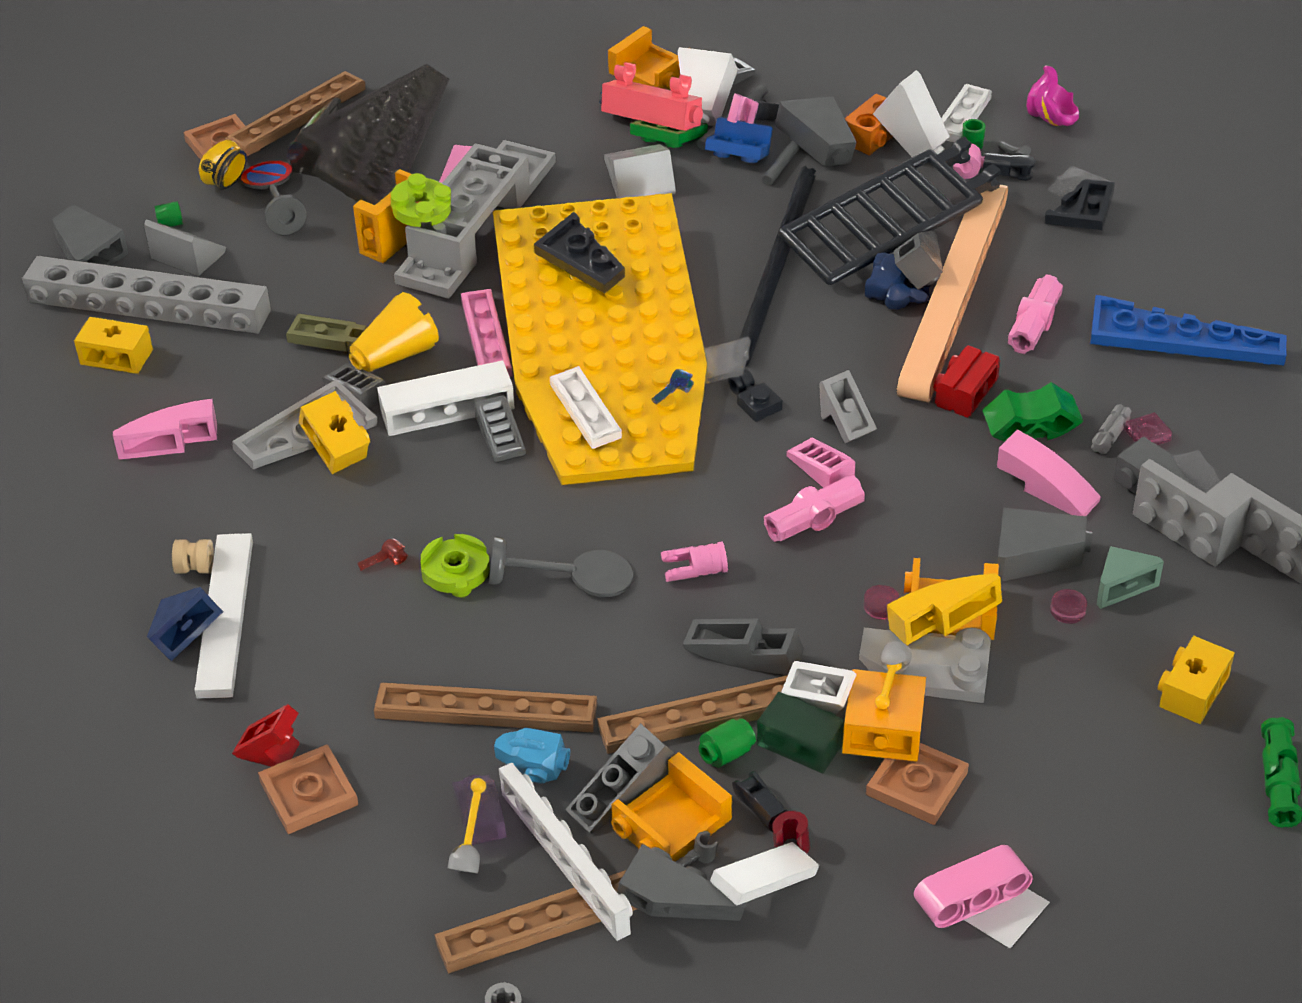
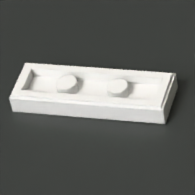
[941,84,992,143]
[550,366,622,449]
[710,842,819,905]

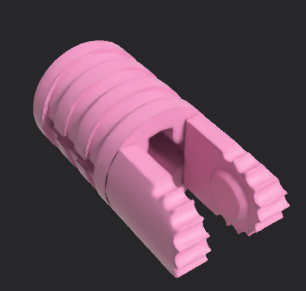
[661,541,728,582]

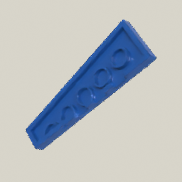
[1090,295,1287,366]

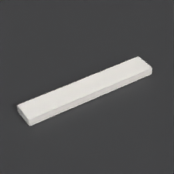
[195,533,253,699]

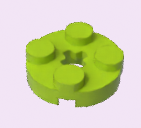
[391,173,451,227]
[421,534,490,597]

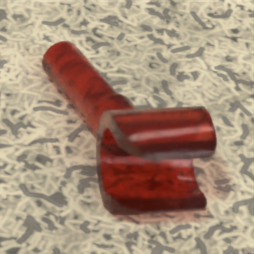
[357,539,408,571]

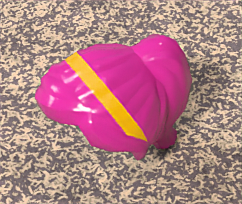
[1026,65,1079,126]

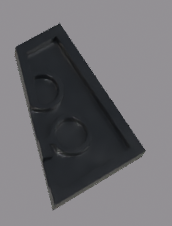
[534,212,625,294]

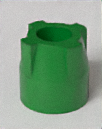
[962,119,986,151]
[155,201,183,227]

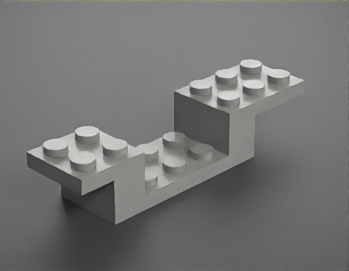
[394,140,556,299]
[1133,459,1302,584]

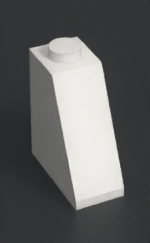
[678,47,738,126]
[873,70,950,157]

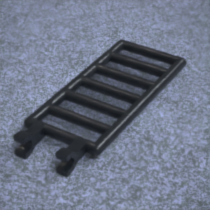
[778,137,1001,285]

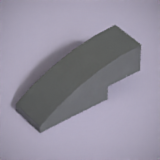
[683,618,804,674]

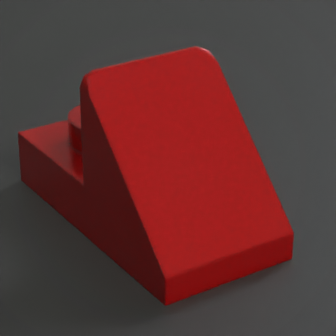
[232,704,299,767]

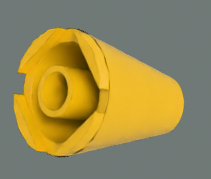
[349,292,439,372]

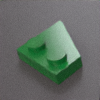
[630,120,708,148]

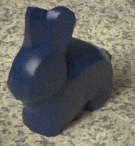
[865,253,930,310]

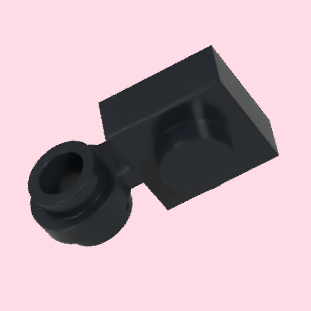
[728,369,783,422]

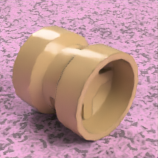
[172,539,214,574]

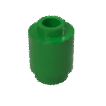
[698,718,756,768]

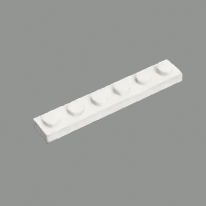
[499,763,633,941]

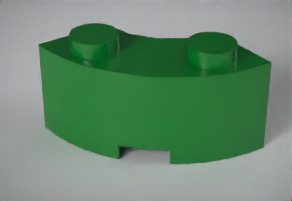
[983,382,1084,442]

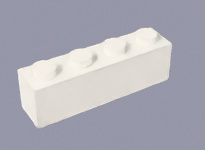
[377,360,515,436]

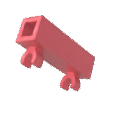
[601,62,703,131]

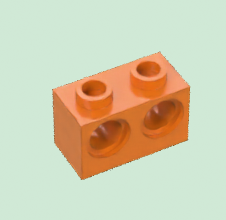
[845,93,893,156]

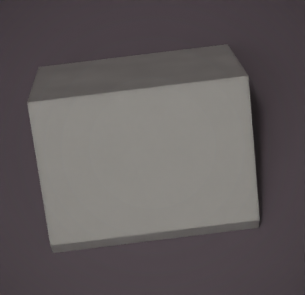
[604,144,676,198]
[144,219,227,276]

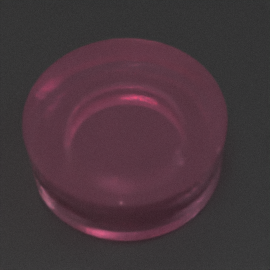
[864,585,900,619]
[1050,589,1087,624]

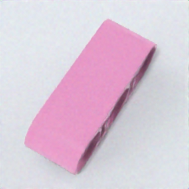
[914,845,1033,928]

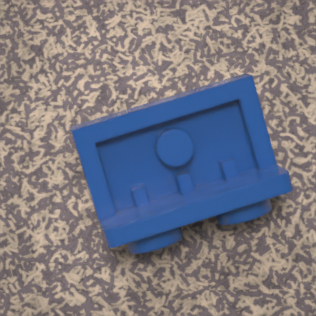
[705,117,773,163]

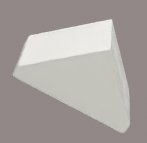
[781,661,856,717]

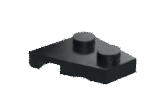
[1045,179,1115,230]

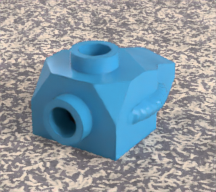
[494,727,570,784]

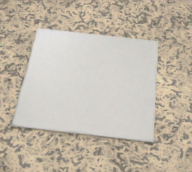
[964,889,1050,948]

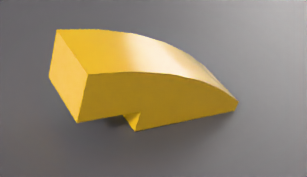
[887,573,1002,645]

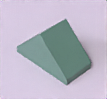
[1096,546,1164,609]

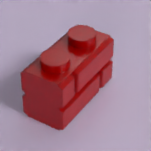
[933,345,1000,418]

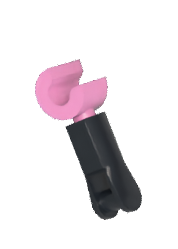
[727,93,779,124]
[953,144,1036,181]

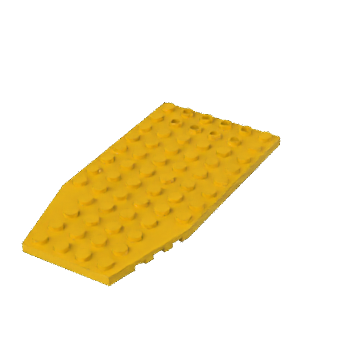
[493,193,707,485]

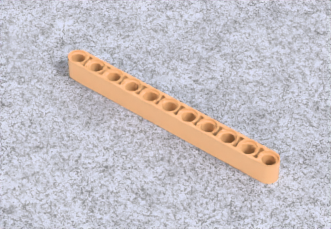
[897,185,1008,403]

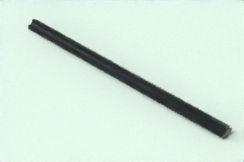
[733,166,816,366]

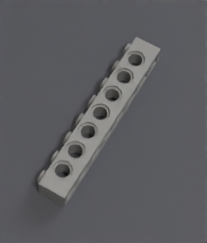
[22,256,271,334]

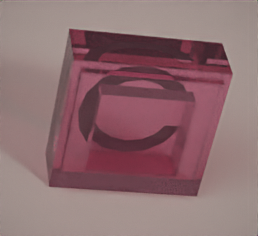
[1125,412,1172,445]

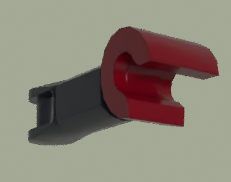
[732,771,810,854]

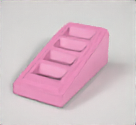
[786,437,855,488]

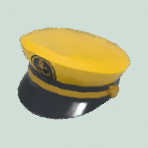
[199,140,247,190]

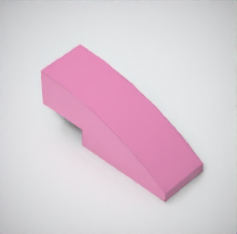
[113,399,217,460]
[997,430,1101,516]

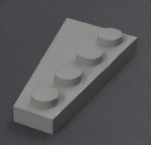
[232,379,377,469]

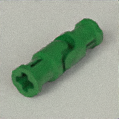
[1261,717,1302,828]

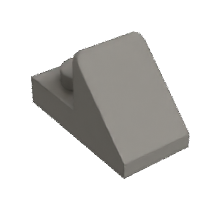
[819,370,877,444]

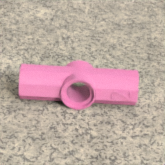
[1008,275,1063,354]
[764,475,865,542]

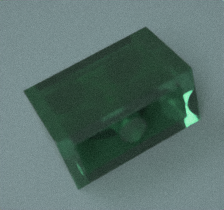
[757,692,845,774]

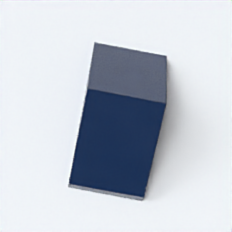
[147,587,224,661]

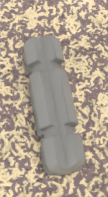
[1091,404,1131,455]

